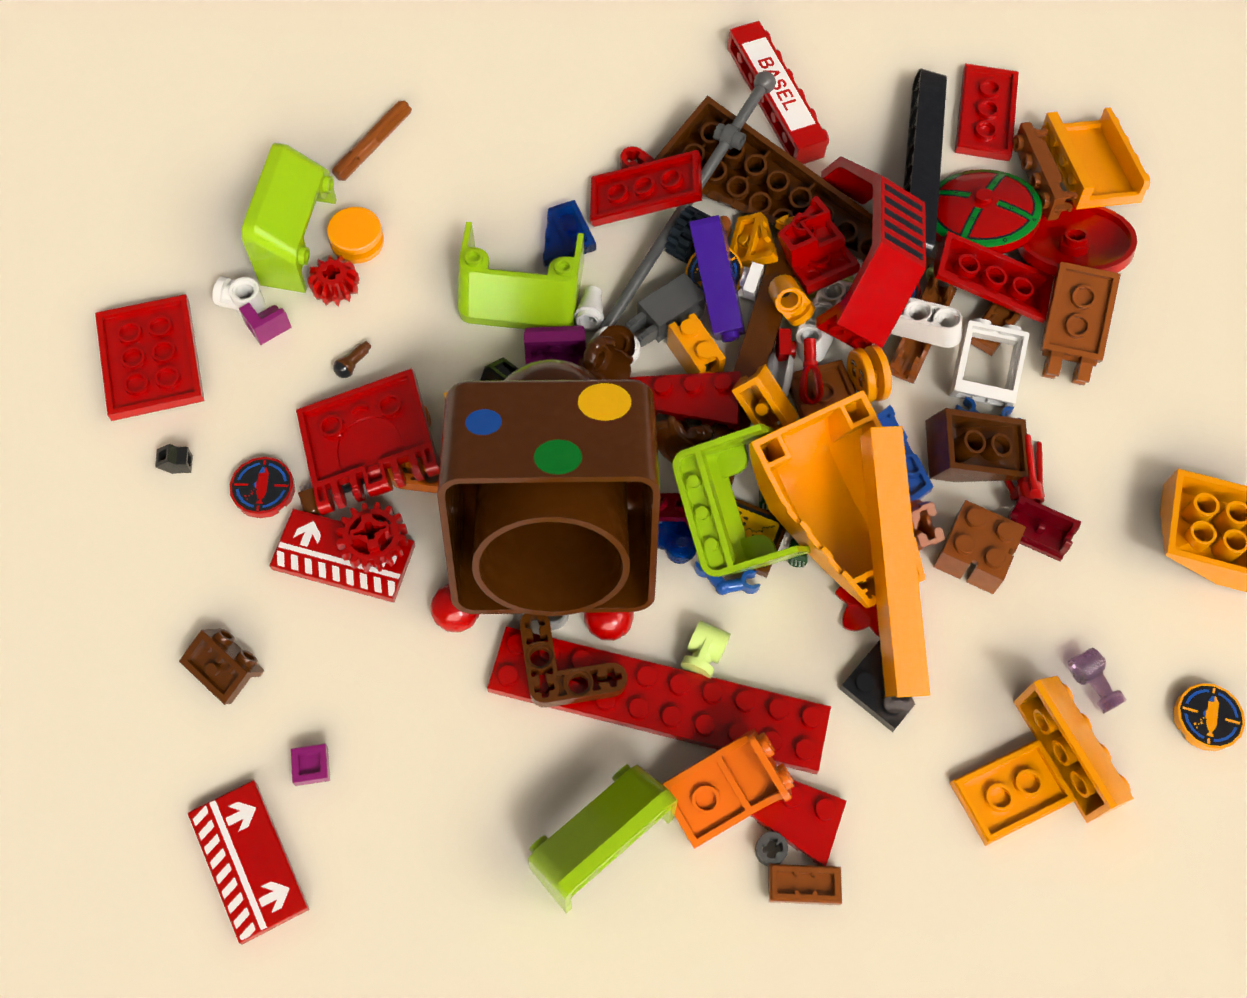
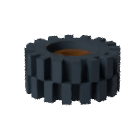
[665,206,711,264]

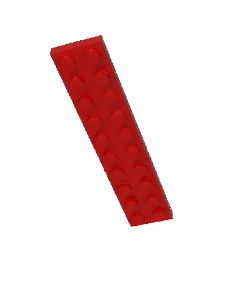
[487,627,831,775]

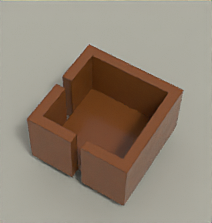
[934,500,1026,594]

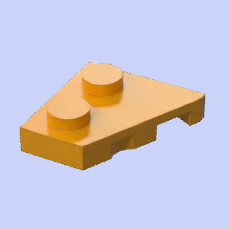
[730,212,778,268]

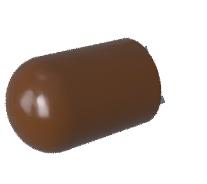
[298,483,321,516]

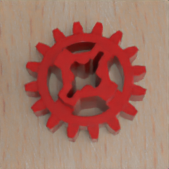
[336,502,408,573]

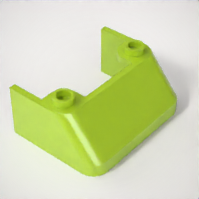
[242,143,337,293]
[457,222,584,329]
[672,423,811,577]
[528,764,678,914]

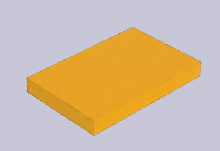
[950,738,1077,846]

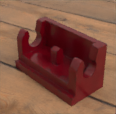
[1007,496,1081,561]

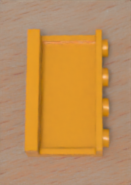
[1042,107,1150,210]

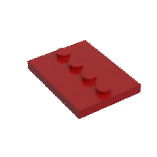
[95,294,205,421]

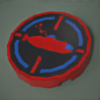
[230,457,295,518]

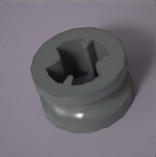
[755,832,788,866]

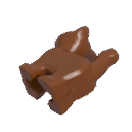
[910,499,945,550]

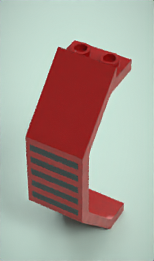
[816,156,926,349]

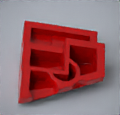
[778,196,860,295]

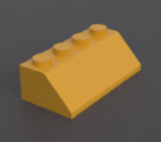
[1014,676,1134,823]

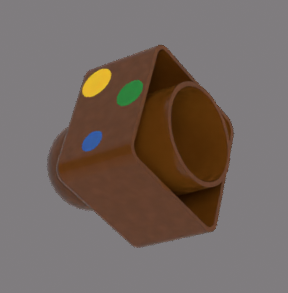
[437,359,660,616]

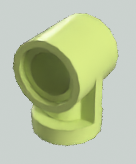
[681,620,731,679]

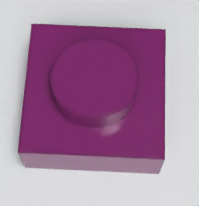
[291,744,330,786]

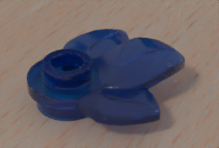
[658,521,696,564]

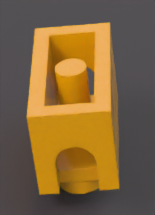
[667,313,726,374]
[731,364,798,431]

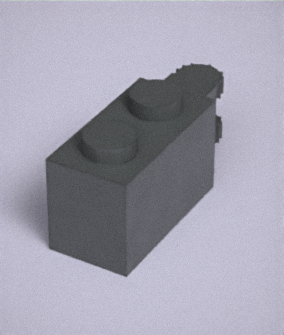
[625,273,706,347]

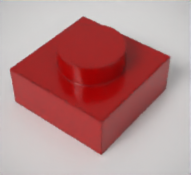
[775,328,797,362]

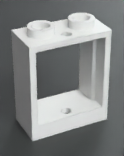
[949,318,1030,408]

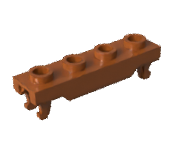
[1013,122,1078,221]
[889,277,957,384]

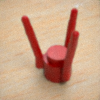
[1004,434,1045,504]

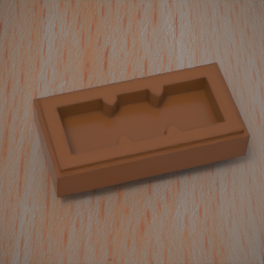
[971,303,1022,356]
[768,864,842,905]

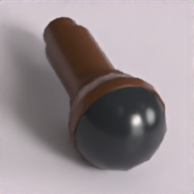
[333,341,371,378]

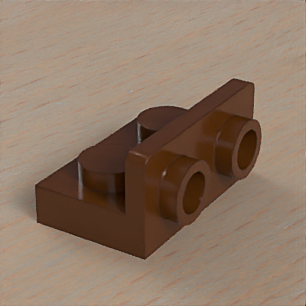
[179,628,264,705]

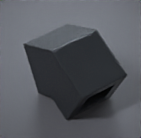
[155,444,193,474]

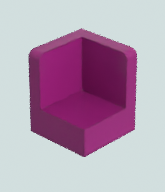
[239,303,292,345]

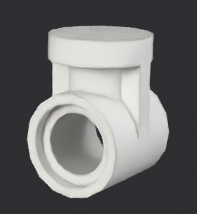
[213,276,266,316]

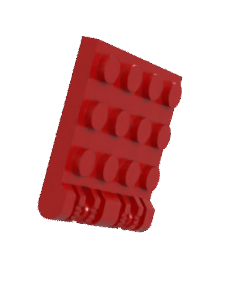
[296,368,440,515]

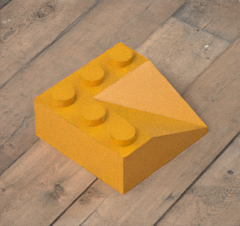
[1160,468,1247,592]

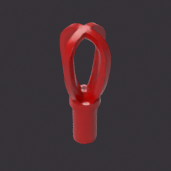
[799,338,823,405]

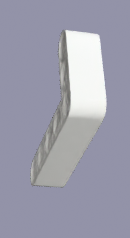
[796,280,962,362]

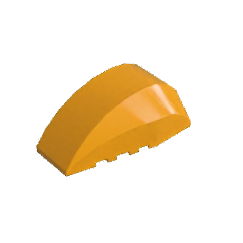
[749,390,926,608]

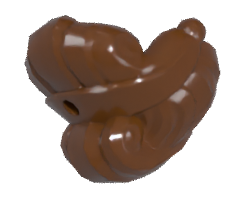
[578,336,633,380]
[656,416,714,464]

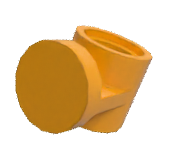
[768,274,815,326]

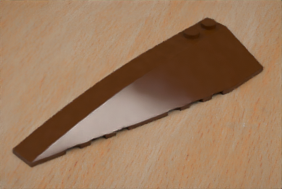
[654,95,934,271]

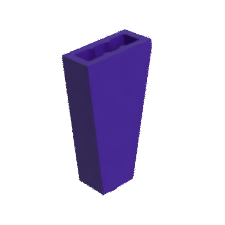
[689,215,746,342]

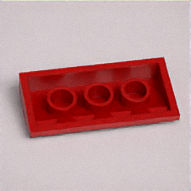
[934,231,1054,323]

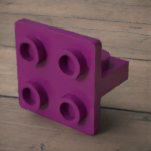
[524,326,586,364]

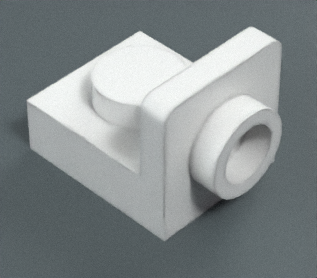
[738,262,764,301]

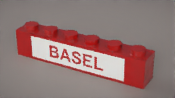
[727,21,829,164]

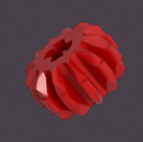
[308,255,360,307]

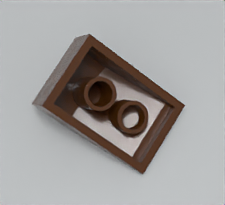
[925,408,1029,482]

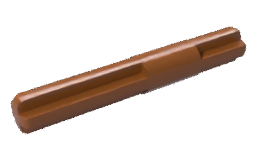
[332,101,412,181]

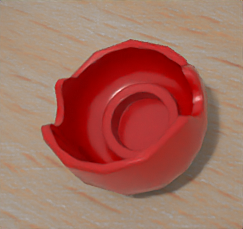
[431,584,480,633]
[584,612,634,641]

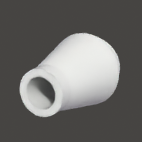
[574,286,604,331]

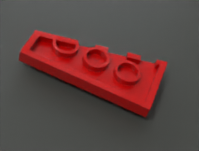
[629,371,742,430]
[716,750,847,866]

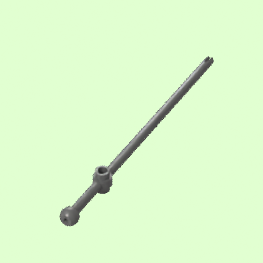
[597,71,776,331]

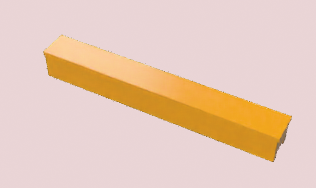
[860,426,930,698]

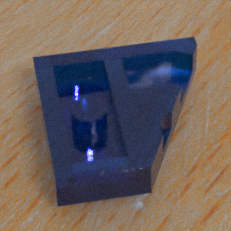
[543,200,596,267]

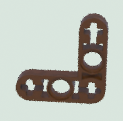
[520,613,627,708]

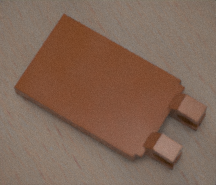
[1040,262,1121,386]

